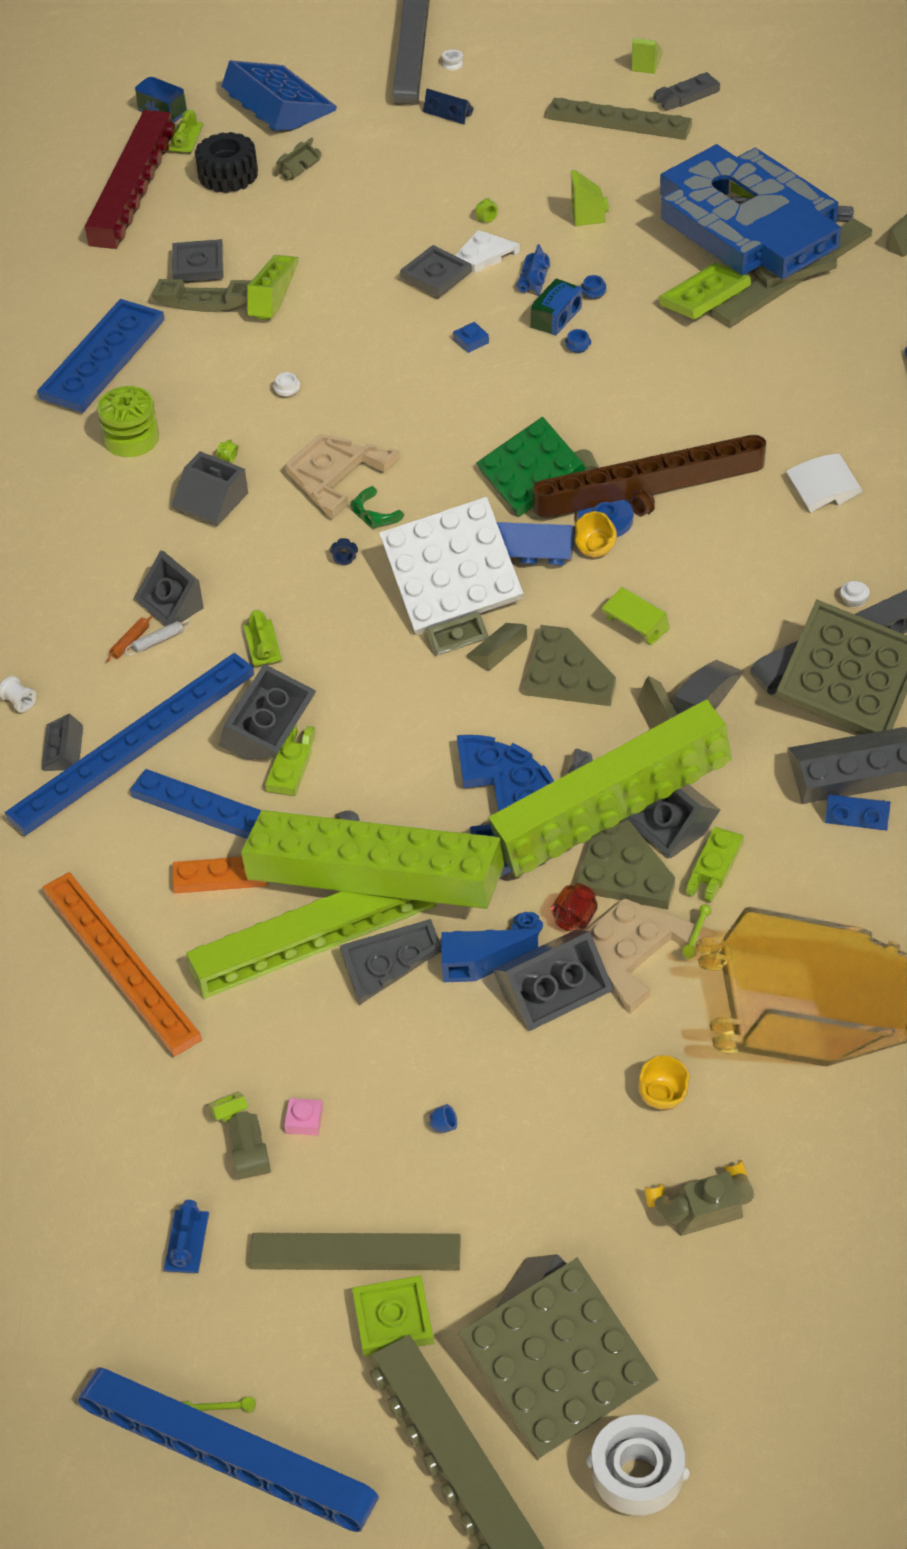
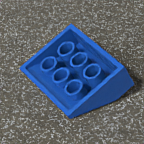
[221,60,337,132]

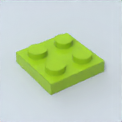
[352,1275,434,1357]

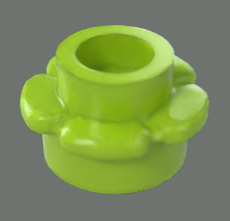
[475,198,498,223]
[216,439,239,463]

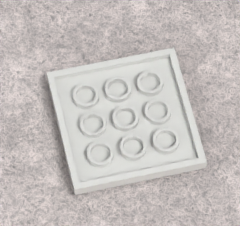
[379,497,524,635]

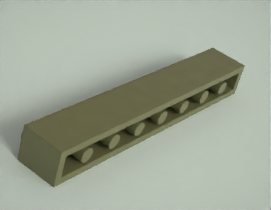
[370,1334,544,1549]

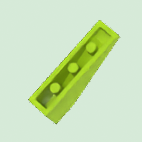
[247,255,298,320]

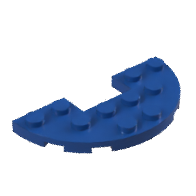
[457,735,554,877]

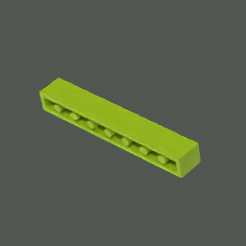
[186,891,436,999]

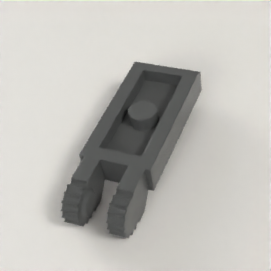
[653,72,720,111]

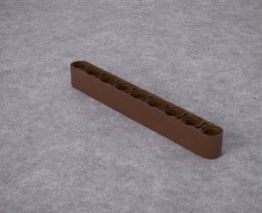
[533,435,766,517]

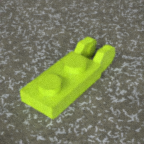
[265,724,315,796]
[686,826,744,902]

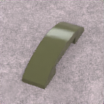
[152,279,252,312]

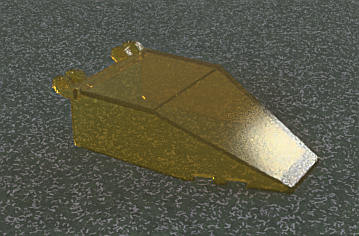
[695,907,907,1067]

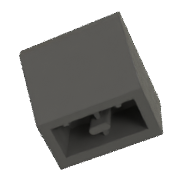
[172,451,248,526]

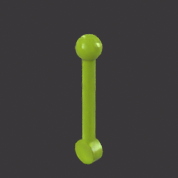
[682,904,711,959]
[182,1396,256,1413]

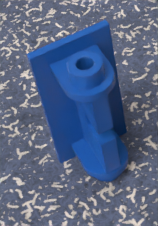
[517,244,550,296]
[825,794,891,831]
[164,1200,209,1273]

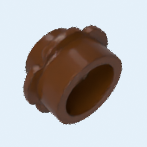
[629,490,655,516]

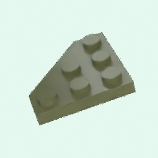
[523,625,616,706]
[576,819,675,910]

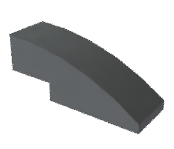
[674,660,743,714]

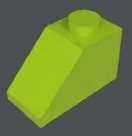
[571,170,609,226]

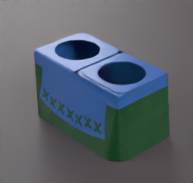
[135,77,187,123]
[531,278,582,335]

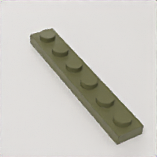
[547,98,692,140]

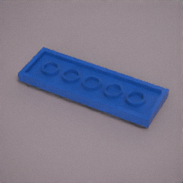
[37,299,165,413]

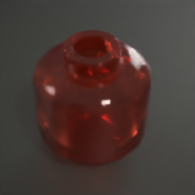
[551,883,598,931]

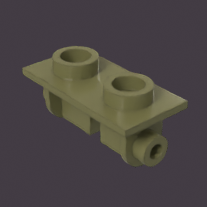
[274,137,321,180]

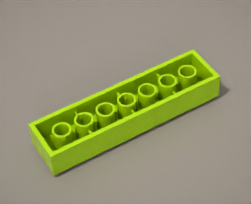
[488,699,732,877]
[241,810,504,909]

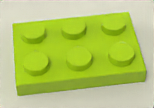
[659,262,751,319]

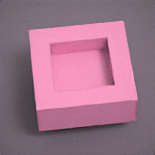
[284,1098,323,1136]

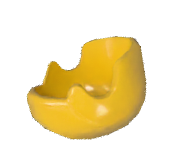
[574,511,617,558]
[638,1055,690,1110]

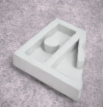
[455,230,520,273]

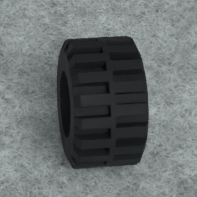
[195,132,258,193]

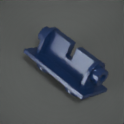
[423,88,474,124]

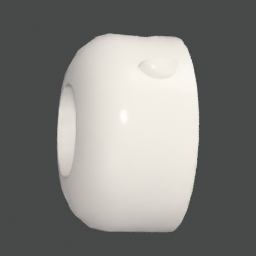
[586,1415,690,1516]

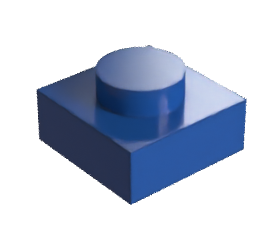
[453,322,489,353]

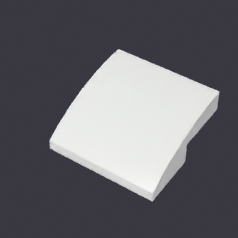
[786,454,863,513]

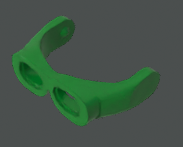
[350,486,404,529]

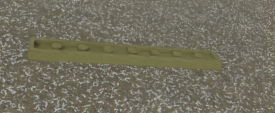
[712,218,872,328]

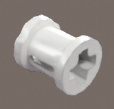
[0,676,36,713]

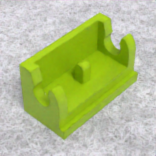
[602,586,670,645]

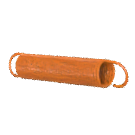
[106,615,153,662]

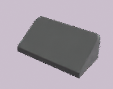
[42,713,83,771]

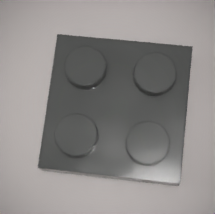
[172,239,224,282]
[400,245,472,297]

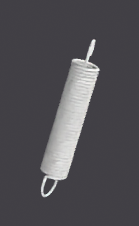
[125,620,190,655]

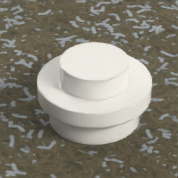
[274,372,300,397]
[840,581,870,607]

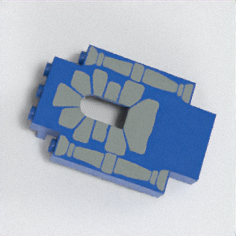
[660,144,841,279]

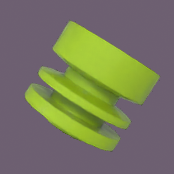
[97,386,159,457]

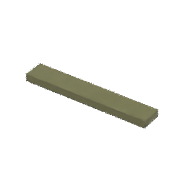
[250,1233,461,1270]

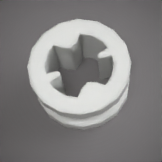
[442,49,463,70]

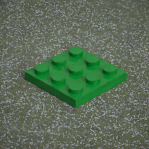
[476,416,587,517]

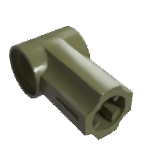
[228,1111,271,1180]

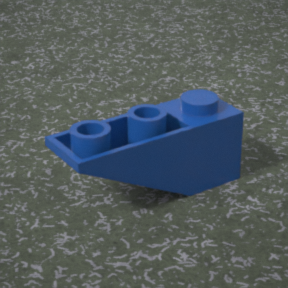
[441,928,538,982]

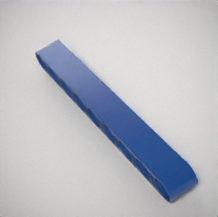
[77,1367,379,1532]

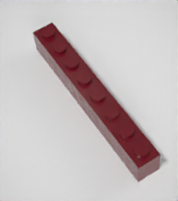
[85,110,176,249]

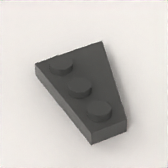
[340,919,441,1005]

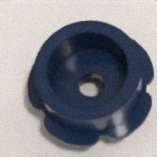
[330,538,358,565]

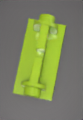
[169,109,203,153]
[243,610,282,667]

